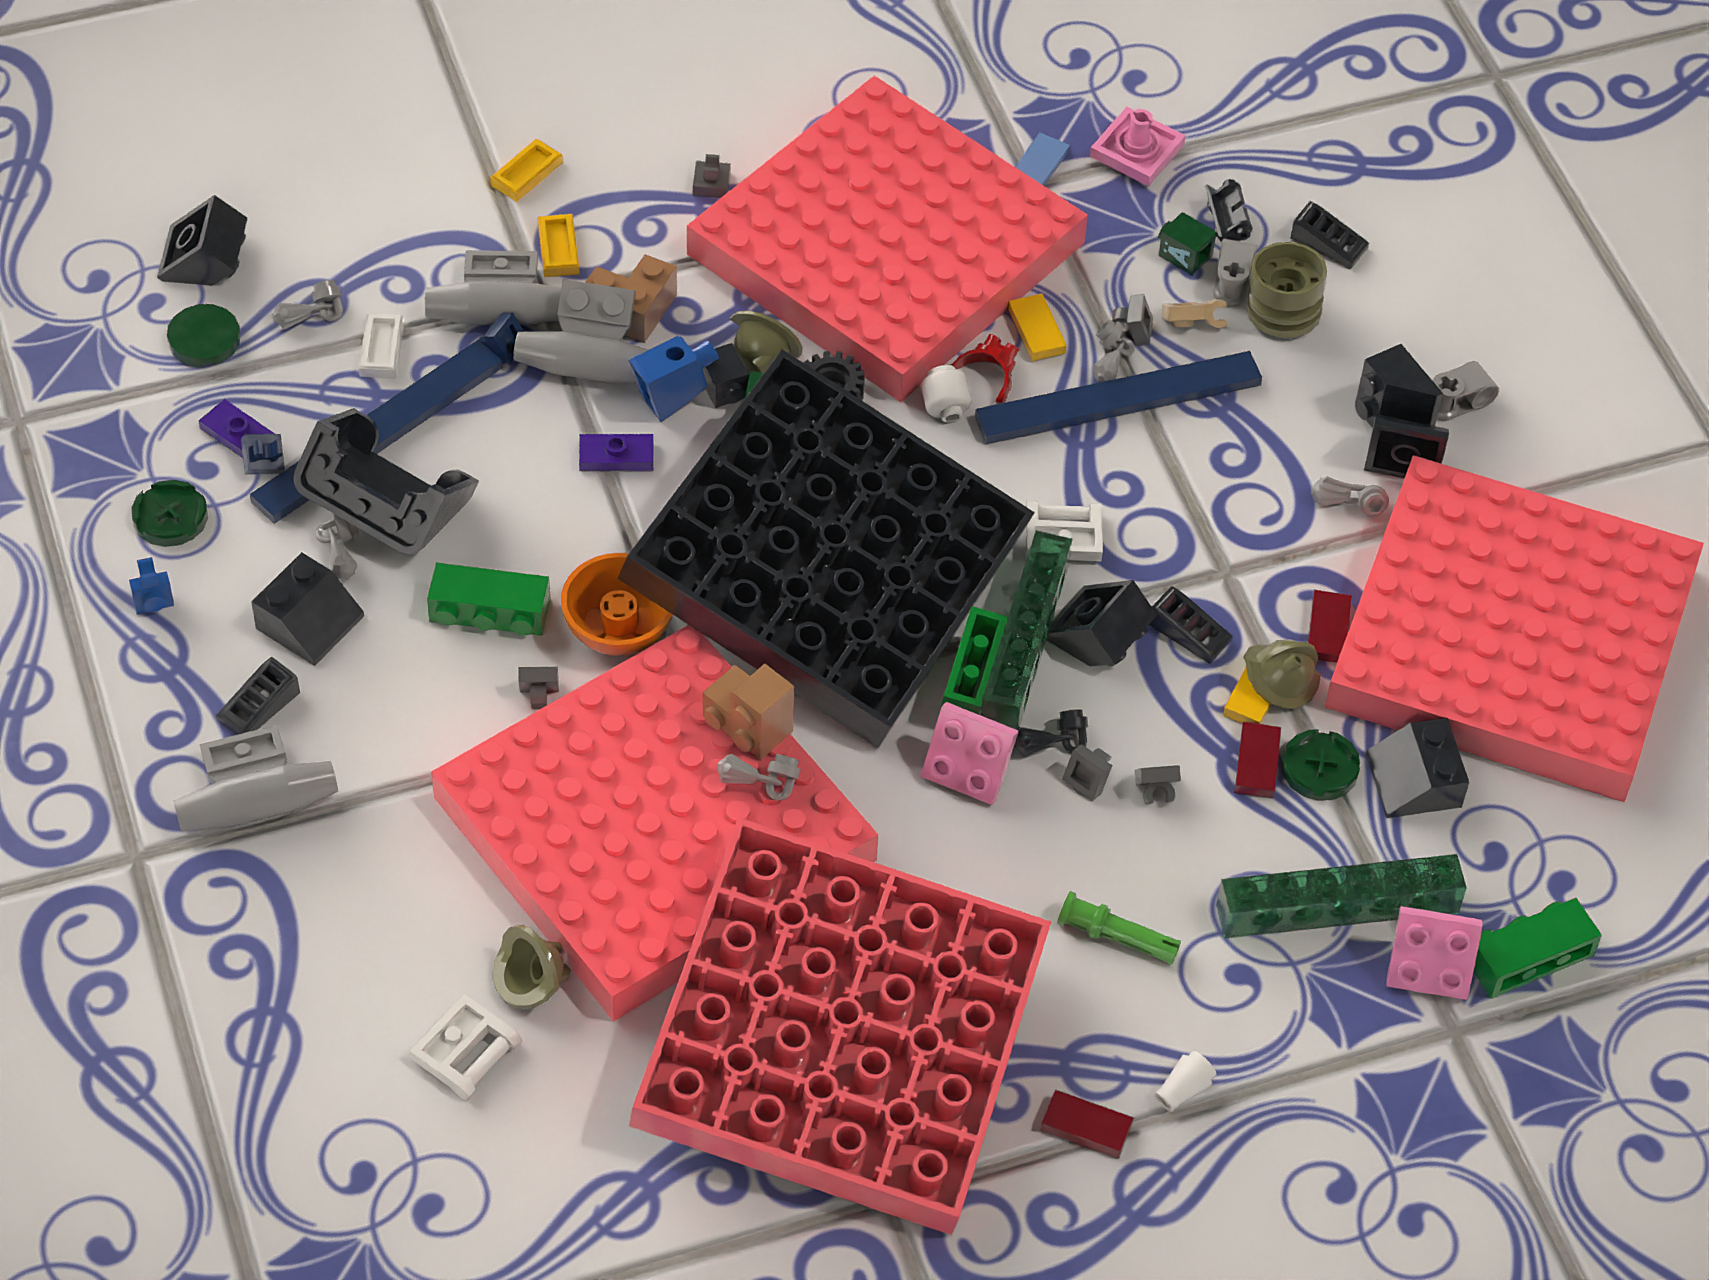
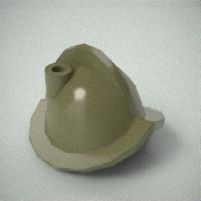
[728,311,803,374]
[1243,639,1321,709]
[492,924,571,1010]

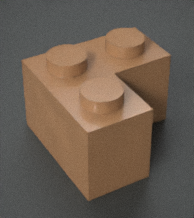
[585,254,677,343]
[703,664,794,760]

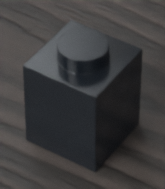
[703,343,749,408]

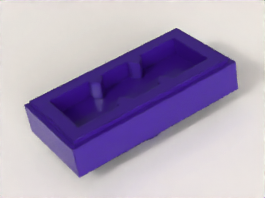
[198,399,275,458]
[579,434,654,471]

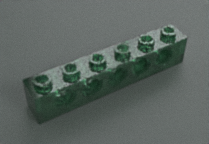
[980,530,1073,731]
[1216,854,1467,939]

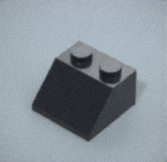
[157,195,248,286]
[1355,344,1443,428]
[1364,414,1449,479]
[251,552,364,666]
[1042,580,1157,667]
[1366,718,1470,819]

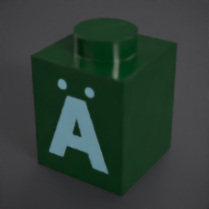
[1158,212,1217,276]

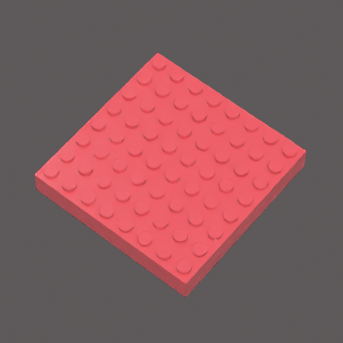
[687,75,1088,403]
[1325,455,1704,802]
[431,625,879,1022]
[629,817,1051,1235]

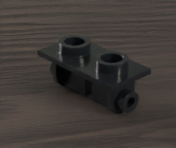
[1205,179,1253,242]

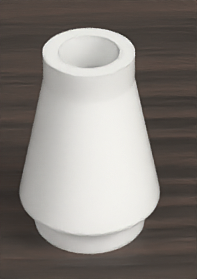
[1155,1051,1216,1112]

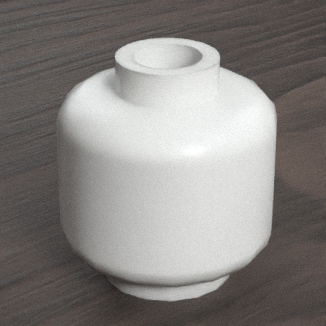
[921,365,972,422]

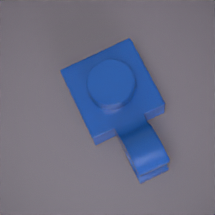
[129,557,174,614]

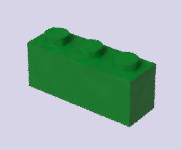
[427,562,551,636]
[936,606,1008,722]
[1473,897,1602,999]

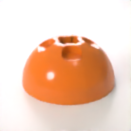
[561,553,673,656]

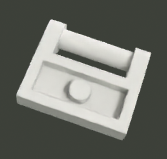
[1026,501,1103,561]
[410,994,522,1100]

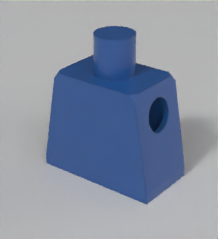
[629,336,719,422]

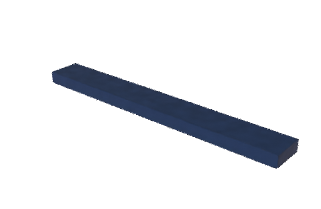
[250,340,503,524]
[975,351,1262,444]

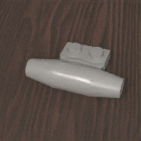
[425,250,561,325]
[513,279,648,384]
[174,725,338,832]

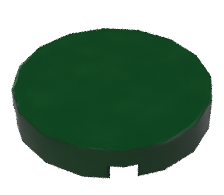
[167,304,240,367]
[131,480,208,547]
[1281,729,1360,801]

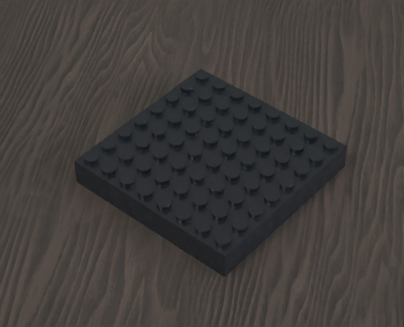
[617,349,1035,748]

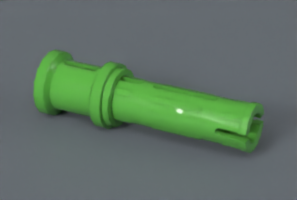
[1057,891,1181,965]

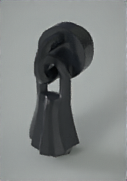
[1014,709,1089,757]

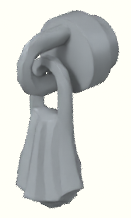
[272,280,343,330]
[1093,319,1135,382]
[1311,476,1389,516]
[315,514,359,580]
[717,754,801,801]

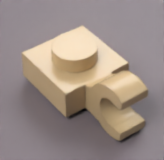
[1162,299,1227,328]

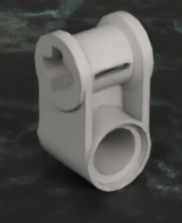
[1214,238,1258,306]
[1433,361,1499,421]

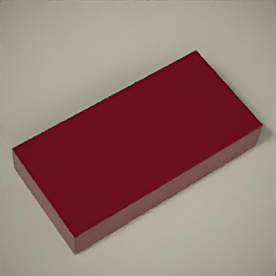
[1307,589,1352,663]
[1234,722,1282,798]
[1040,1089,1134,1159]

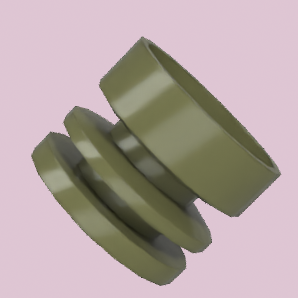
[1247,242,1327,338]

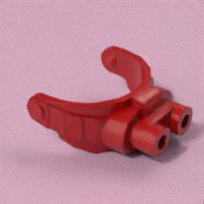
[950,334,1019,404]

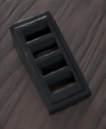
[1290,201,1369,269]
[1149,586,1233,664]
[216,657,300,735]

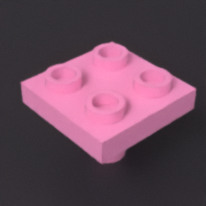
[1090,107,1186,186]
[920,702,1018,805]
[1386,906,1482,1000]

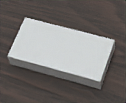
[359,313,404,378]

